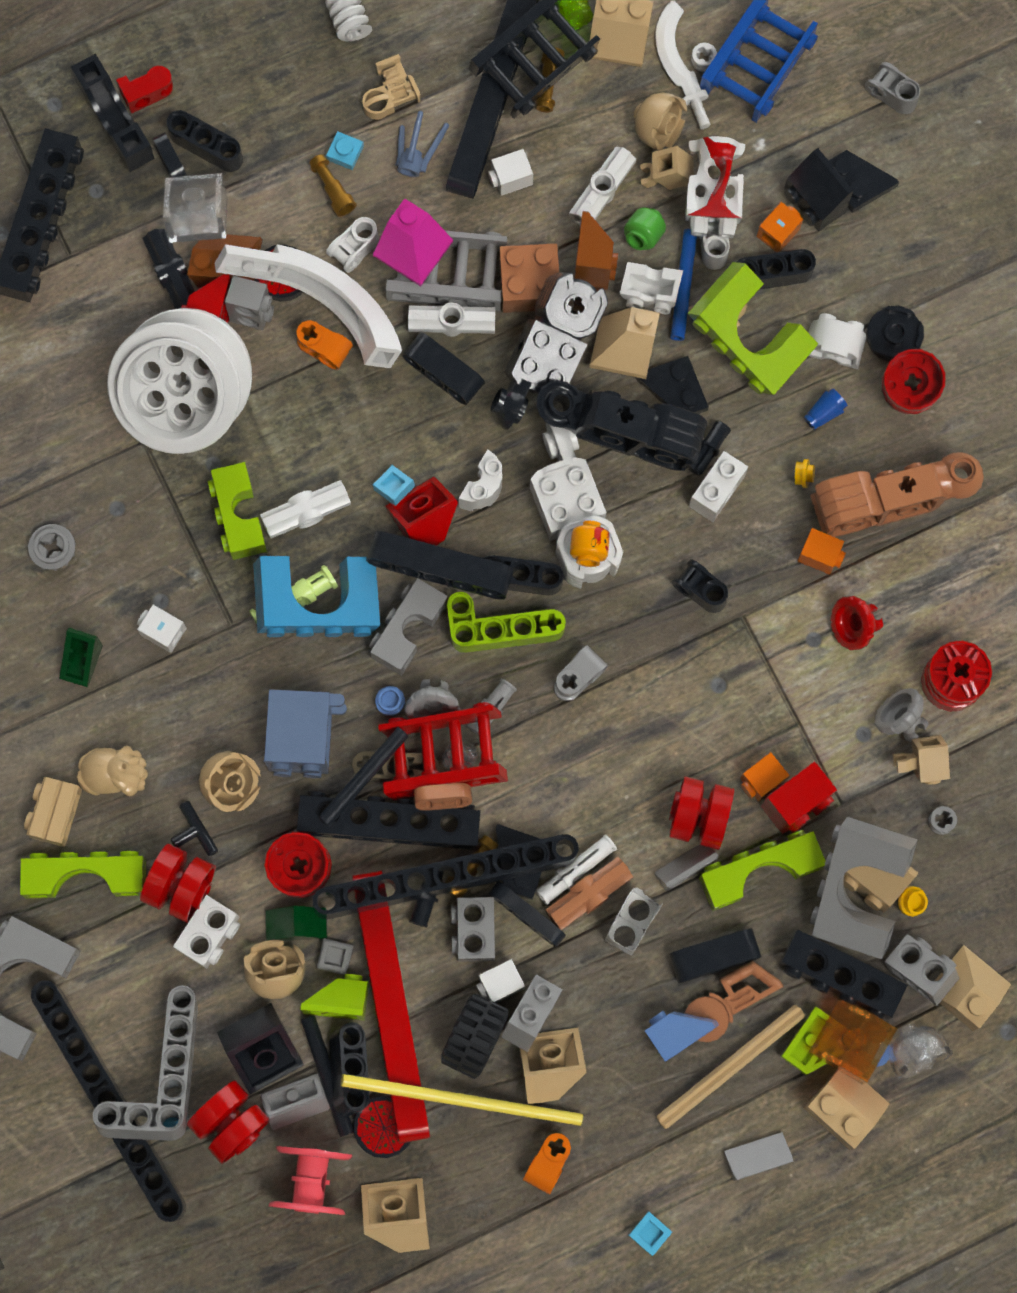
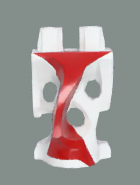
[685,136,745,238]

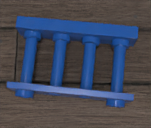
[700,0,818,123]

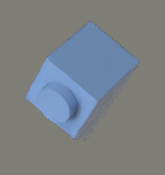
[645,1011,719,1061]

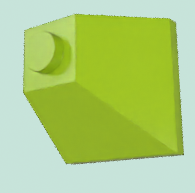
[300,974,369,1021]

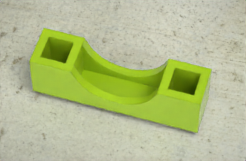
[699,830,826,911]
[20,851,146,899]

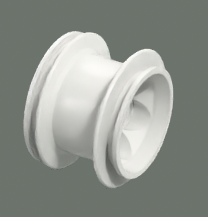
[107,308,252,454]

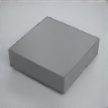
[317,938,354,975]

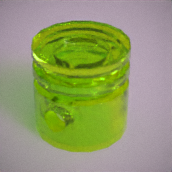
[559,0,594,30]

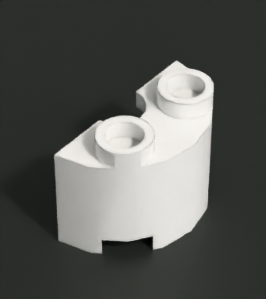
[620,262,683,315]
[808,313,866,369]
[459,449,502,511]

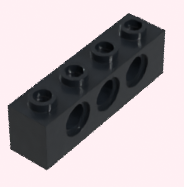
[779,929,908,1022]

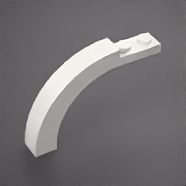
[214,244,402,368]

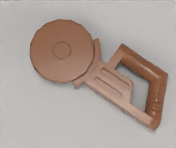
[684,960,784,1042]

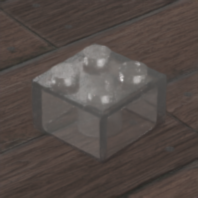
[163,173,228,243]

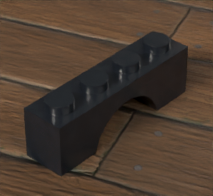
[71,53,155,172]

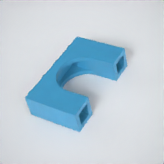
[253,556,380,637]

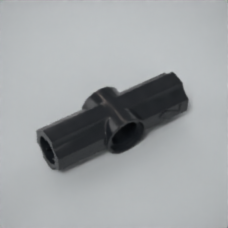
[142,228,195,309]

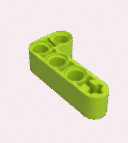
[447,592,566,653]

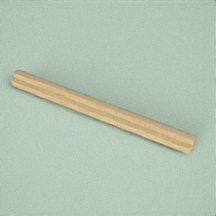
[656,1005,805,1129]

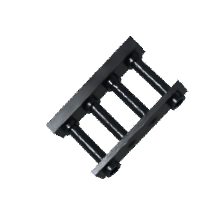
[469,0,600,119]

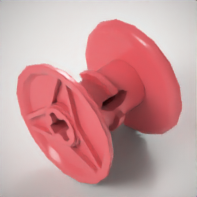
[268,1146,353,1215]

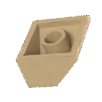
[589,307,660,379]
[934,945,1011,1031]
[519,1028,586,1104]
[361,1178,430,1253]

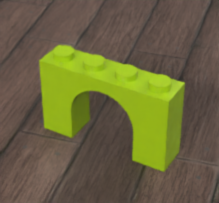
[687,262,818,395]

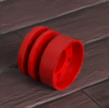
[882,349,945,414]
[921,641,992,712]
[264,832,332,898]

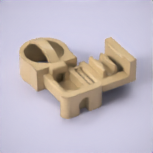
[362,54,420,120]

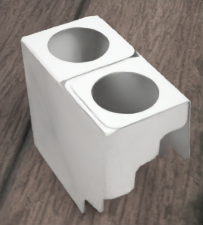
[605,888,663,956]

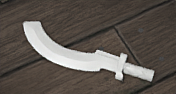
[655,0,711,129]

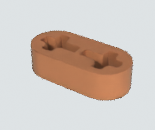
[414,783,472,810]

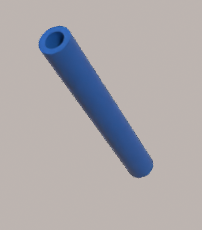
[670,229,697,341]

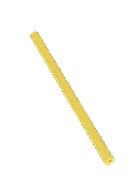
[341,1074,583,1126]

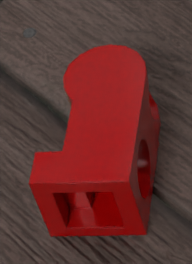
[116,65,173,114]

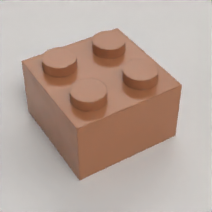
[499,244,559,313]

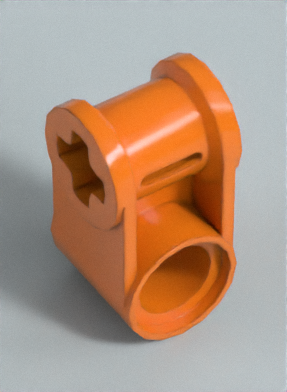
[296,320,353,370]
[523,1133,571,1195]

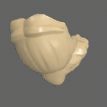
[77,746,148,796]

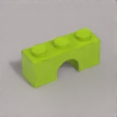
[208,462,267,560]

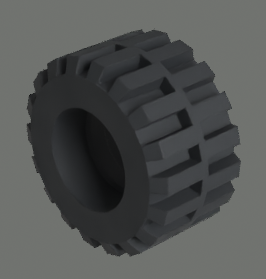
[441,993,508,1079]

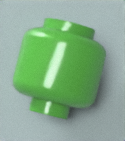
[624,207,666,250]

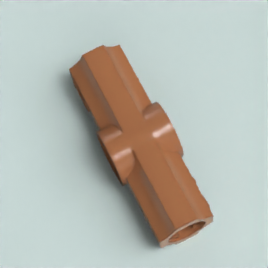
[545,857,633,931]

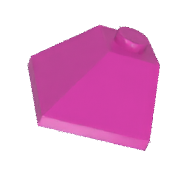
[373,198,453,287]

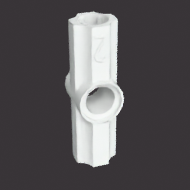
[569,146,636,226]
[408,302,495,337]
[260,480,351,539]

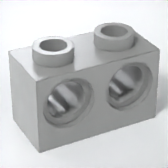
[225,275,274,331]
[451,897,495,962]
[885,934,959,1006]
[501,975,563,1052]

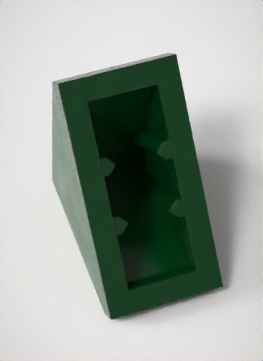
[59,628,103,687]
[266,906,327,941]

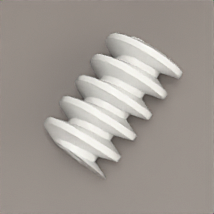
[325,0,372,41]

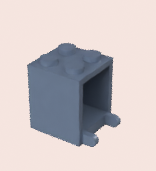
[264,689,347,778]

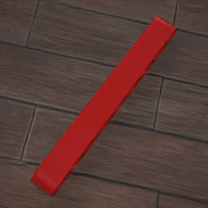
[352,870,430,1144]

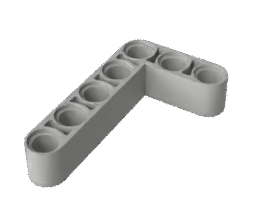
[92,985,198,1141]

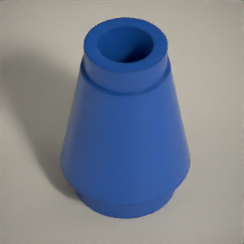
[804,388,848,430]

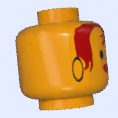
[570,521,610,567]

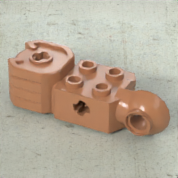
[811,452,984,537]

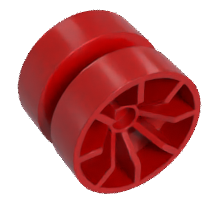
[669,776,734,850]
[140,843,216,923]
[187,1080,270,1164]

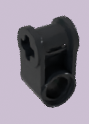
[672,559,728,613]

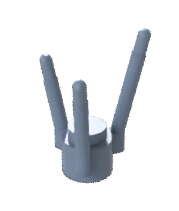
[395,111,449,177]

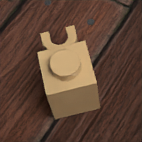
[640,146,694,190]
[893,735,950,784]

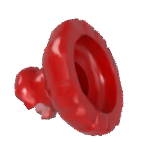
[830,596,883,650]

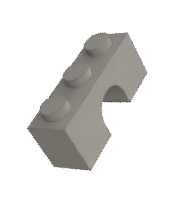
[369,578,448,676]

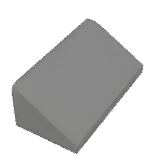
[655,844,718,892]
[260,1073,330,1130]
[724,1132,794,1181]

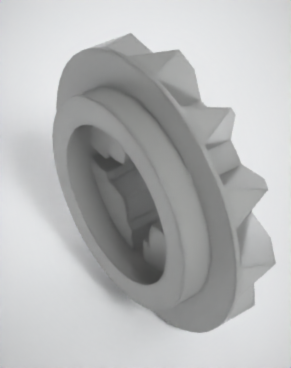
[28,524,76,571]

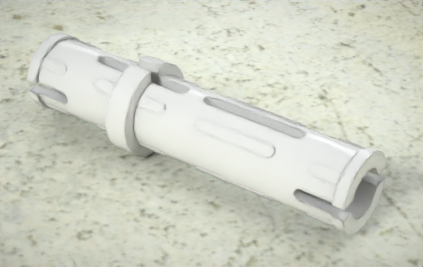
[535,834,617,905]

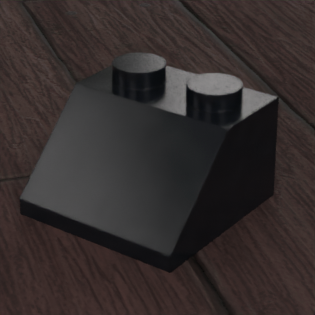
[784,148,853,232]
[217,1003,304,1095]

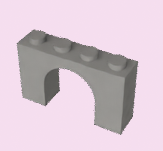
[810,817,918,959]
[0,916,81,1061]

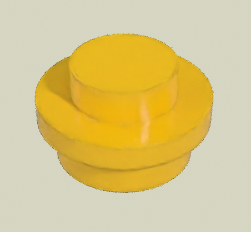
[795,459,815,488]
[898,886,928,917]

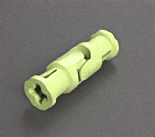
[249,565,338,624]

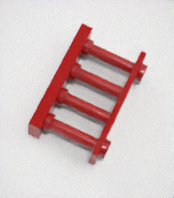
[378,702,508,800]

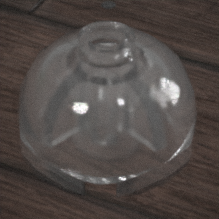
[889,1023,953,1080]

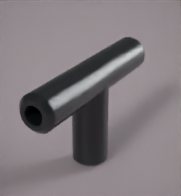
[171,801,218,856]

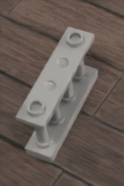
[386,231,507,311]

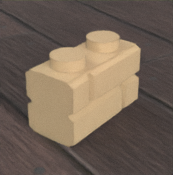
[24,777,82,847]

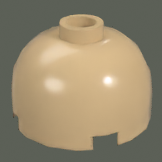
[634,92,687,151]
[199,751,261,812]
[244,940,305,999]

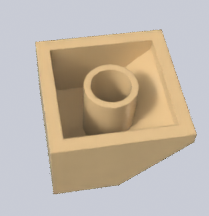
[590,0,653,67]
[844,866,918,913]
[803,1062,890,1150]

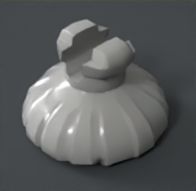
[405,679,461,730]
[874,688,929,742]

